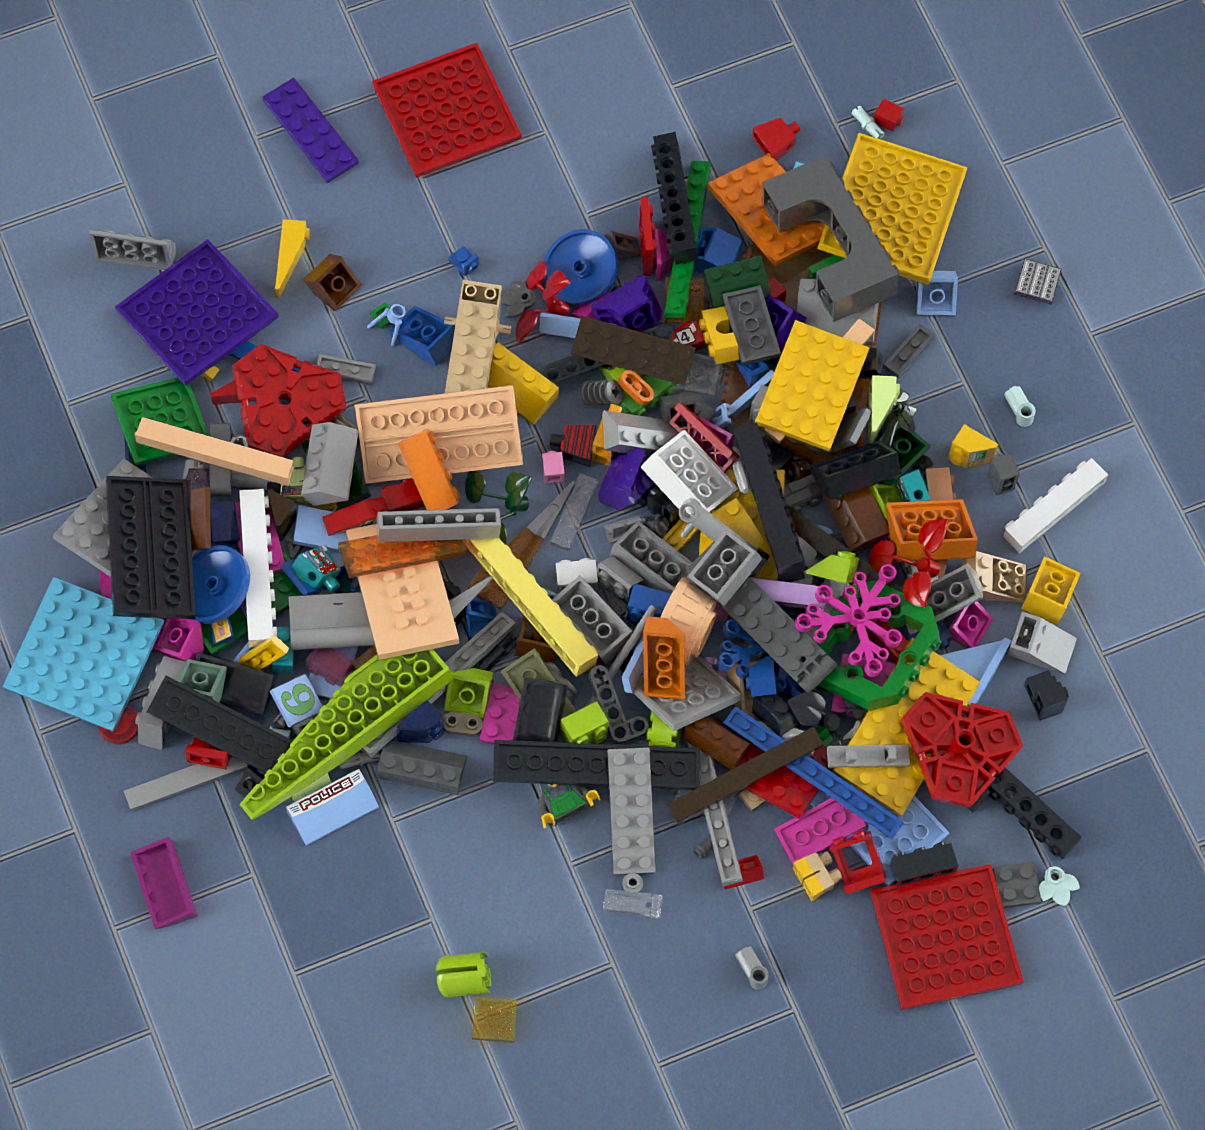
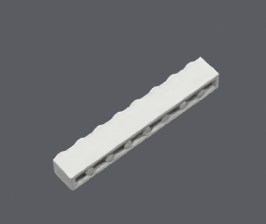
[239,489,277,648]

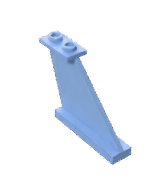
[940,637,1012,706]

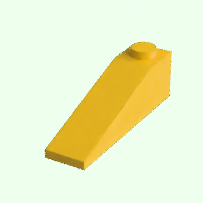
[275,219,310,298]

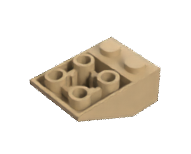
[963,551,1026,603]

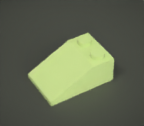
[868,376,900,444]

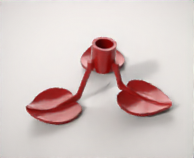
[516,261,570,344]
[869,519,948,608]

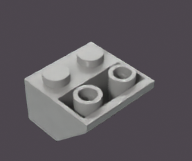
[597,555,644,604]

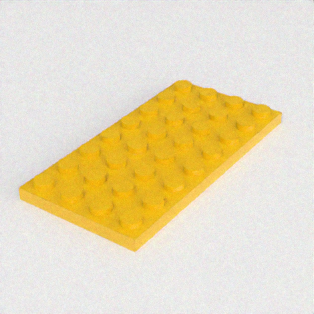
[832,638,980,817]

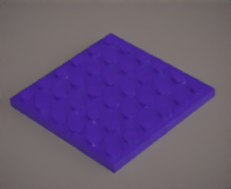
[115,239,279,386]

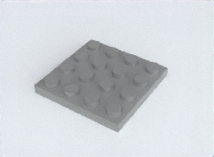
[632,656,741,731]

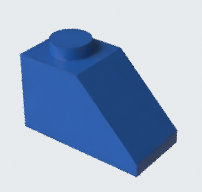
[745,656,776,697]

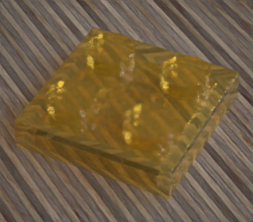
[472,996,517,1043]

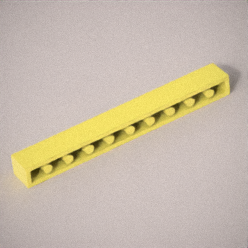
[461,538,598,677]

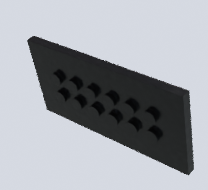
[106,476,196,620]

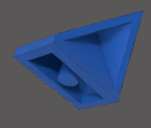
[735,359,776,387]
[464,597,497,641]

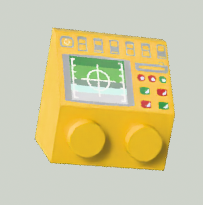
[948,424,998,468]

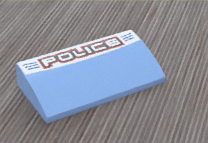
[286,769,379,846]

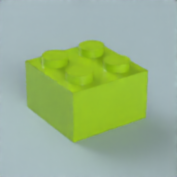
[561,701,609,744]

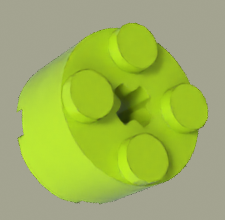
[647,710,682,747]

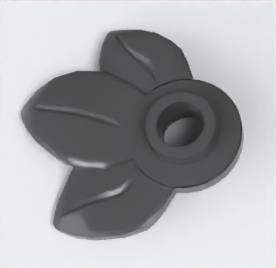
[501,281,536,317]

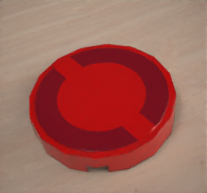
[99,705,138,744]

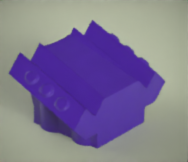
[592,276,662,331]
[598,447,655,510]

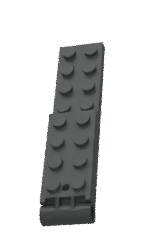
[686,542,838,693]

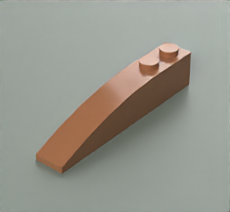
[924,467,956,578]

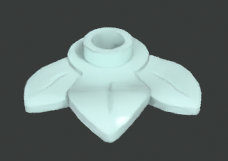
[1039,866,1080,906]

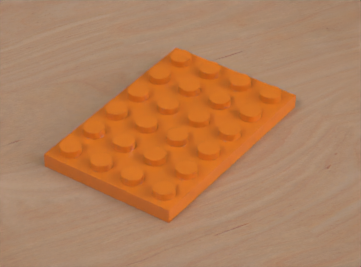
[707,153,826,266]

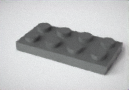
[722,285,781,366]

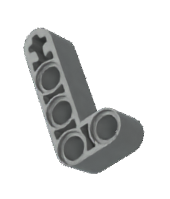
[210,423,232,497]
[588,665,649,742]

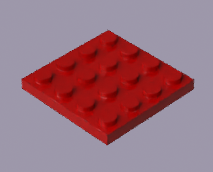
[737,744,833,819]

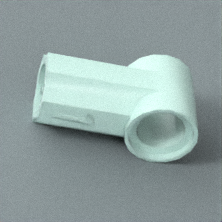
[1004,386,1036,427]

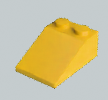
[712,498,772,554]
[1021,556,1081,625]

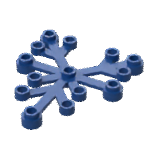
[717,613,806,697]

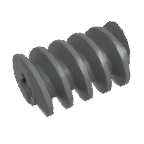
[581,380,624,405]

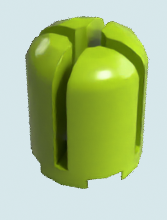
[436,952,491,998]

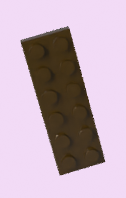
[571,316,696,386]

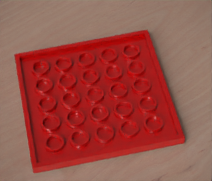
[372,43,522,178]
[870,864,1024,1010]

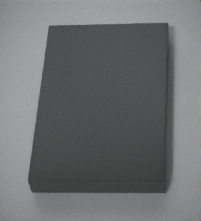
[821,408,872,455]

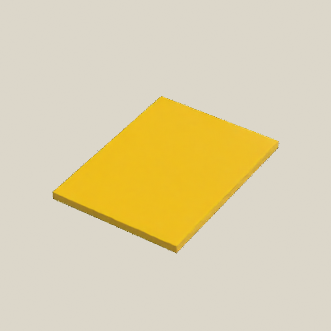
[817,133,968,285]

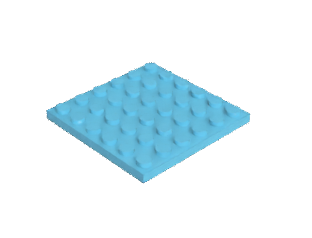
[3,577,164,732]

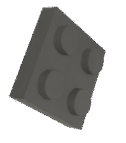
[993,862,1042,908]

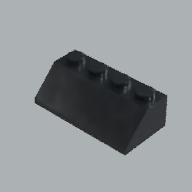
[809,441,901,499]

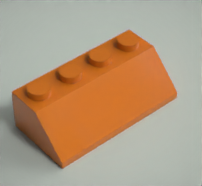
[643,617,686,699]

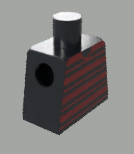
[550,425,597,467]

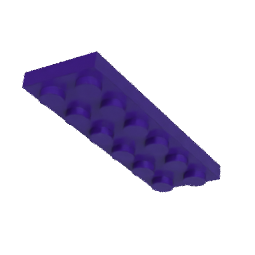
[262,78,359,183]

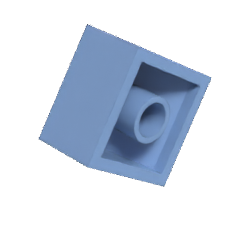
[916,271,958,315]

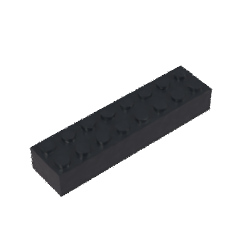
[734,422,807,583]

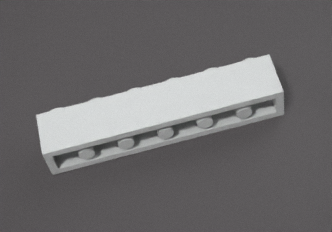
[1003,458,1108,554]

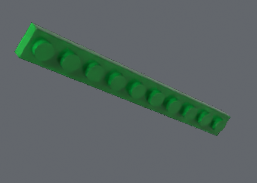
[665,161,711,318]

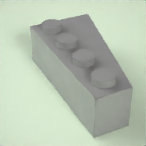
[135,656,186,750]

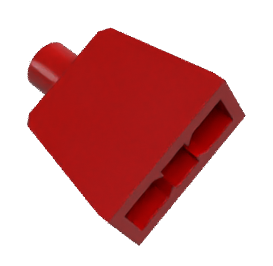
[752,118,800,161]

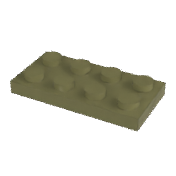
[501,648,577,730]

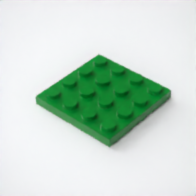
[110,378,209,466]

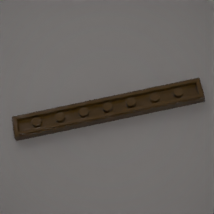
[668,727,824,823]

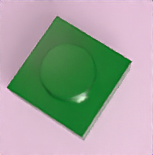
[370,302,391,330]

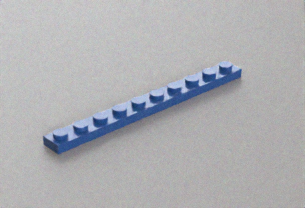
[723,706,904,839]

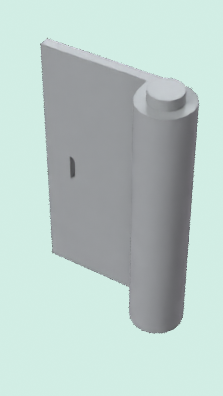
[289,593,375,650]

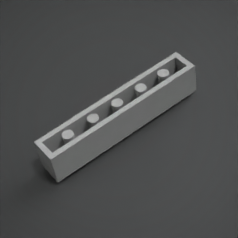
[377,508,501,542]

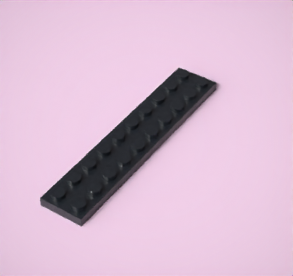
[493,740,700,790]

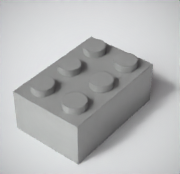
[687,529,762,606]

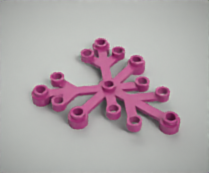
[795,564,902,677]

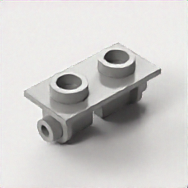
[603,514,646,544]

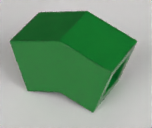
[816,726,836,747]

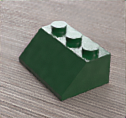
[704,256,771,310]
[877,423,931,486]

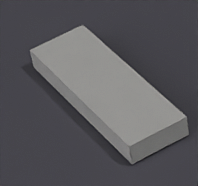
[316,354,377,385]

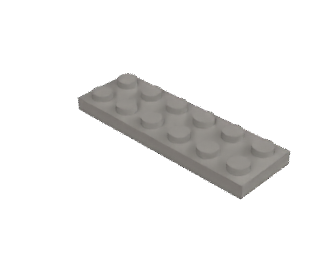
[607,748,655,874]

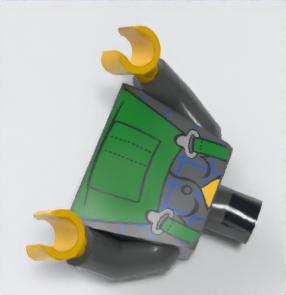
[538,784,601,828]

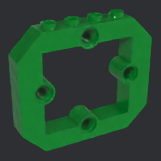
[812,580,941,711]

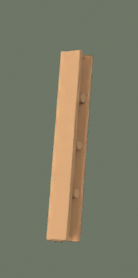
[135,417,294,486]

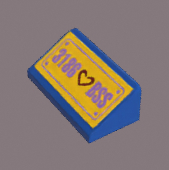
[209,617,234,645]

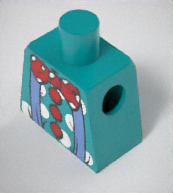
[895,469,930,502]
[291,545,341,592]

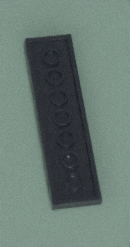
[146,675,293,774]

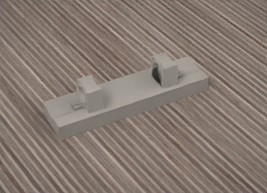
[827,745,910,768]

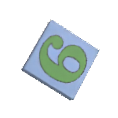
[270,674,322,727]

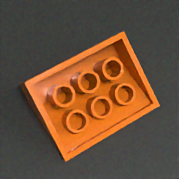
[398,428,460,510]
[886,499,978,562]

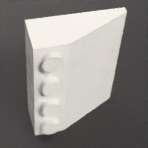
[641,430,738,514]

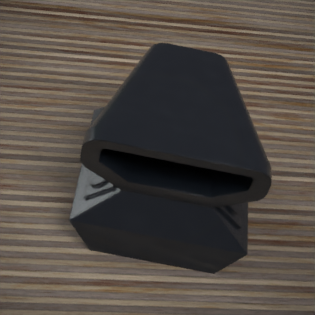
[647,485,680,529]

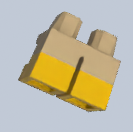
[792,852,842,901]

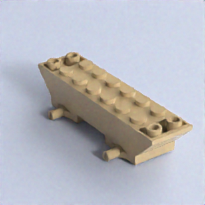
[433,280,512,395]

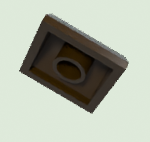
[267,489,297,541]

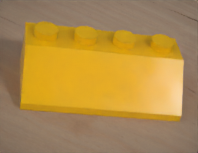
[488,342,559,425]

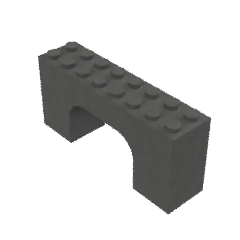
[762,156,899,322]

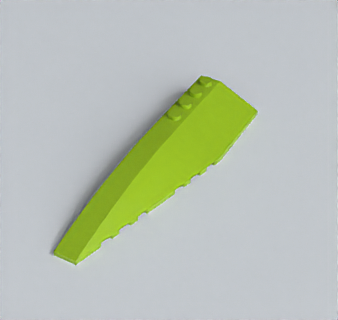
[240,649,454,820]

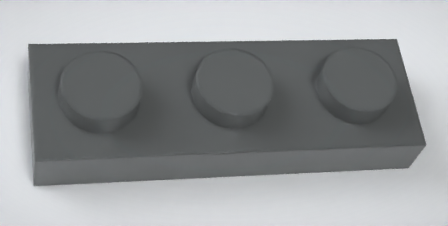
[883,324,935,379]

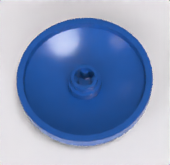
[544,229,618,306]
[192,545,250,624]

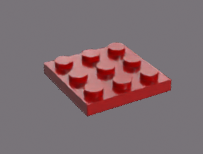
[639,197,657,276]

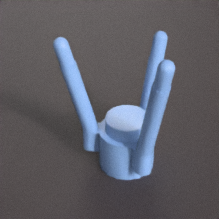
[367,304,405,346]

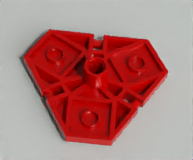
[232,344,347,458]
[901,692,1024,808]

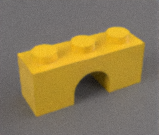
[699,306,739,364]

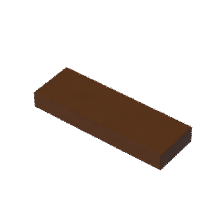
[191,488,211,551]

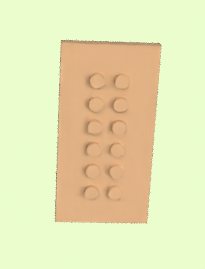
[355,385,523,484]
[346,524,459,660]

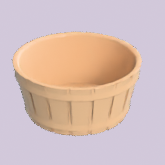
[660,577,717,666]

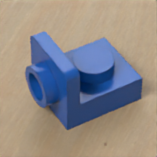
[449,246,479,276]

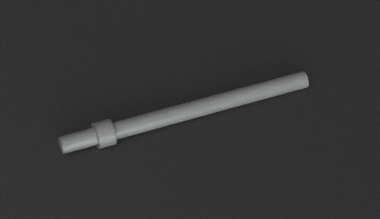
[585,605,657,707]

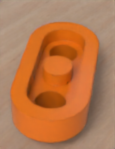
[618,370,654,405]

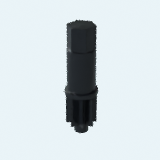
[477,635,517,671]

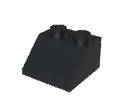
[752,691,800,737]

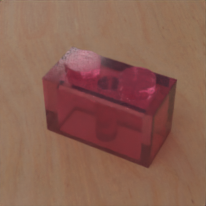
[306,648,354,687]

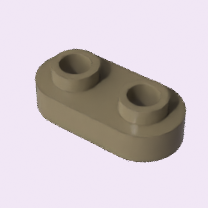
[442,712,483,736]

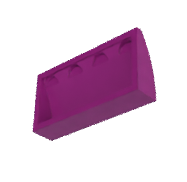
[130,837,198,929]

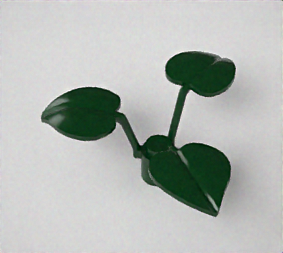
[465,471,532,545]

